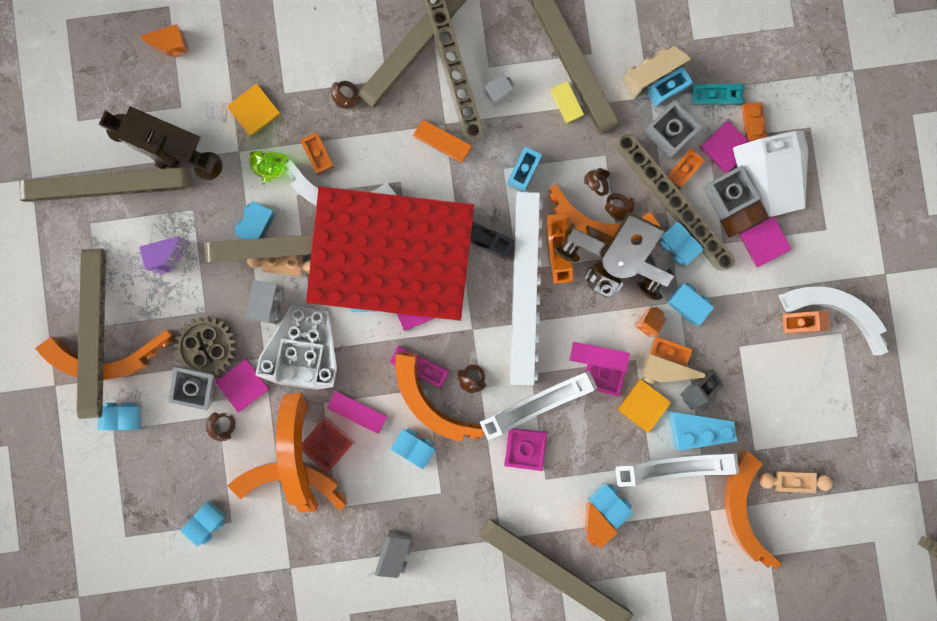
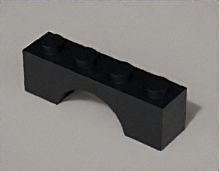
[470,222,515,260]

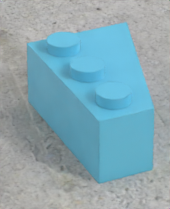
[668,411,737,451]

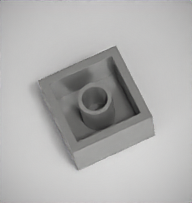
[644,100,702,158]
[703,165,761,220]
[245,279,285,324]

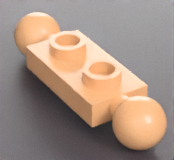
[247,255,310,277]
[759,471,833,493]

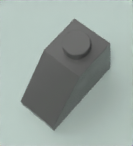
[680,369,724,410]

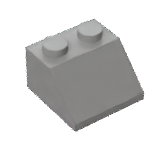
[168,365,216,410]
[374,530,414,578]

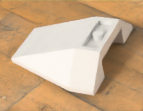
[733,131,808,217]
[256,305,337,390]

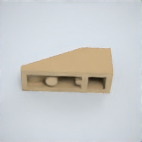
[640,354,705,385]

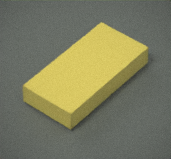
[550,81,584,124]

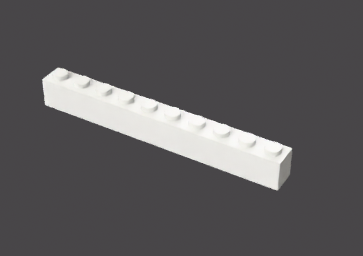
[510,192,543,385]

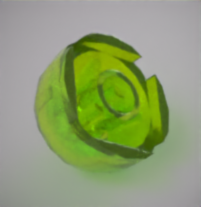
[249,151,288,182]

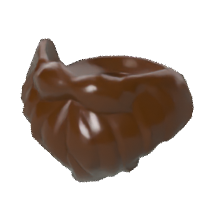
[331,81,361,109]
[584,168,610,196]
[605,193,634,221]
[457,365,487,393]
[205,412,236,442]

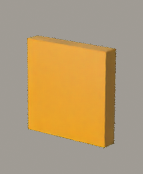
[227,83,281,137]
[617,379,671,433]

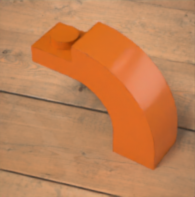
[546,213,573,284]

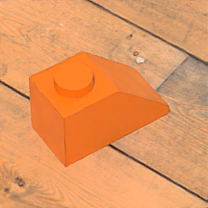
[140,24,189,57]
[634,307,667,337]
[782,311,831,333]
[585,501,618,549]

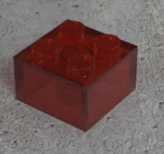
[302,417,355,474]

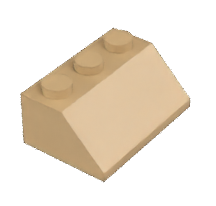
[623,46,691,99]

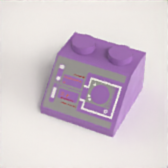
[140,236,189,275]

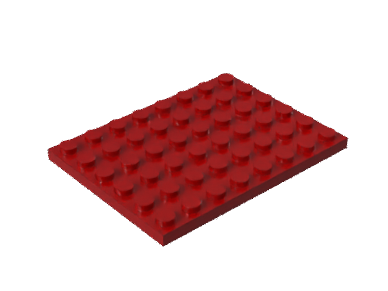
[306,186,475,321]

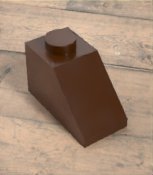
[720,200,769,238]

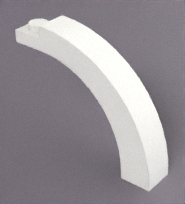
[285,160,396,206]
[778,287,889,355]
[480,371,598,440]
[616,453,739,486]

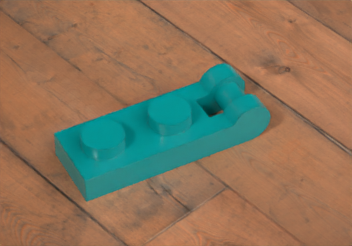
[691,84,745,106]

